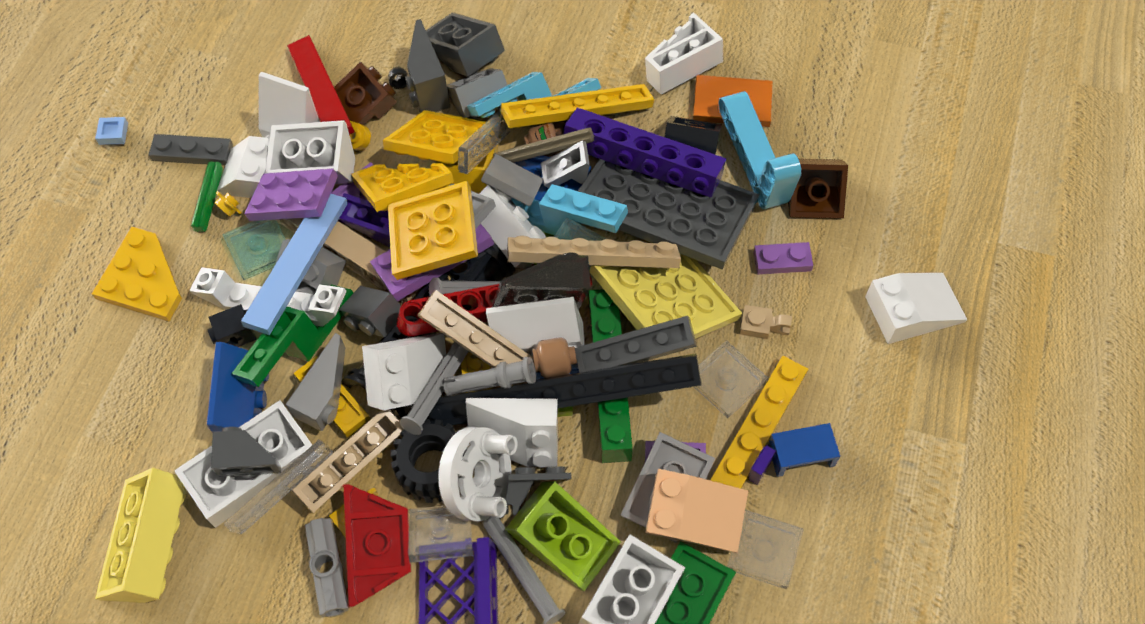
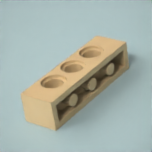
[291,410,404,513]

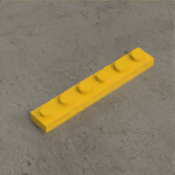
[500,84,655,128]
[710,356,808,489]

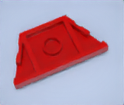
[343,484,412,607]

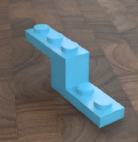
[467,72,601,118]
[511,184,628,240]

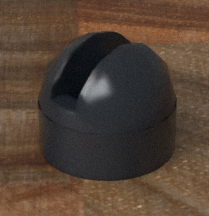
[388,66,408,89]

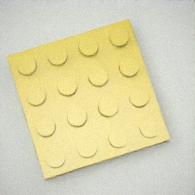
[589,253,742,339]

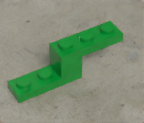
[232,284,354,387]

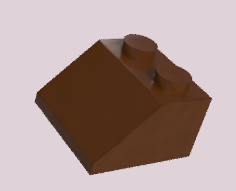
[788,159,848,218]

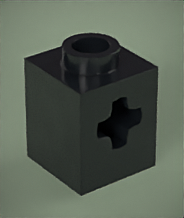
[207,304,257,347]

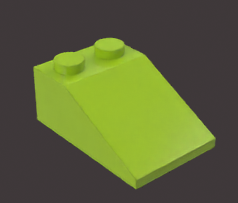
[505,481,621,591]

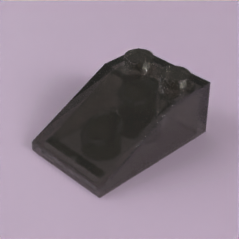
[491,252,591,310]

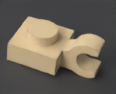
[740,305,792,339]

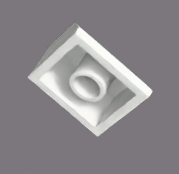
[217,136,270,198]

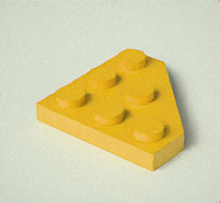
[351,163,454,212]
[92,226,182,322]

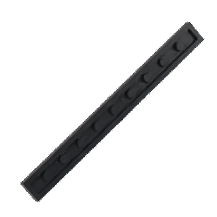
[404,353,702,426]

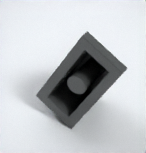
[211,427,281,477]

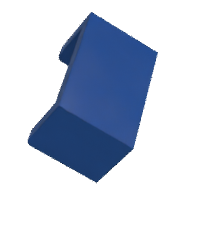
[768,423,841,477]

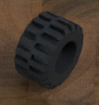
[391,419,467,503]

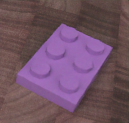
[244,168,338,221]

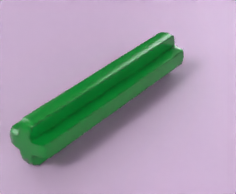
[191,161,223,232]

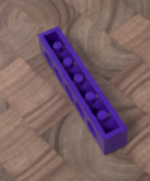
[564,107,726,198]

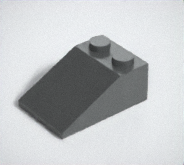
[426,12,505,77]
[405,19,450,113]

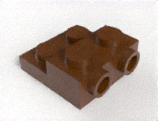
[334,61,397,133]

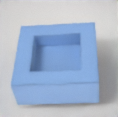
[95,117,128,145]

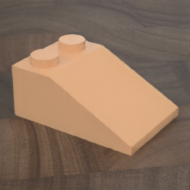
[645,469,748,553]

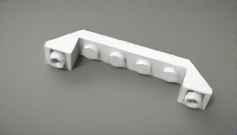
[190,267,346,327]

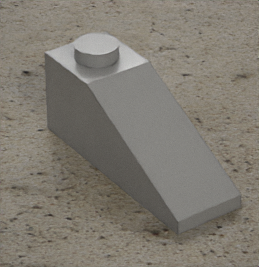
[286,333,346,431]

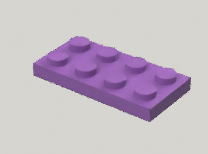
[370,224,494,301]

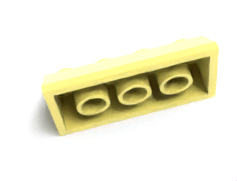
[95,468,187,603]

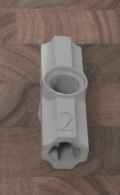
[305,518,349,618]

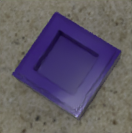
[748,445,776,485]

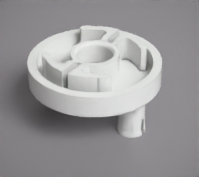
[439,427,518,521]

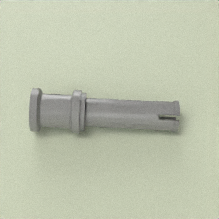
[443,357,536,396]

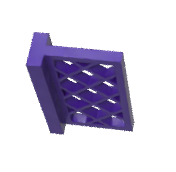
[419,537,498,624]

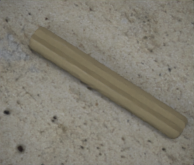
[493,128,594,163]

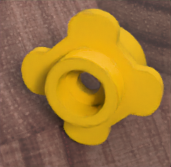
[214,191,242,217]

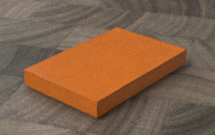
[693,75,773,127]

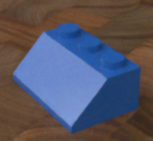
[207,342,269,433]

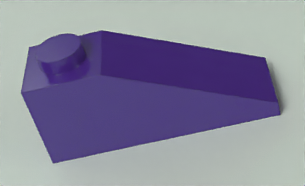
[338,193,390,247]

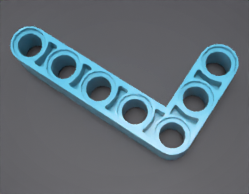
[718,91,801,210]

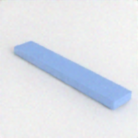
[241,194,347,335]

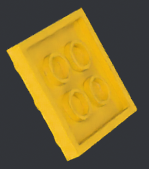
[383,110,493,165]
[388,181,478,280]

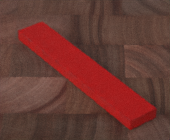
[287,35,355,135]

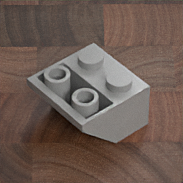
[275,238,346,294]

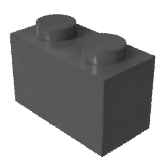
[339,286,401,338]

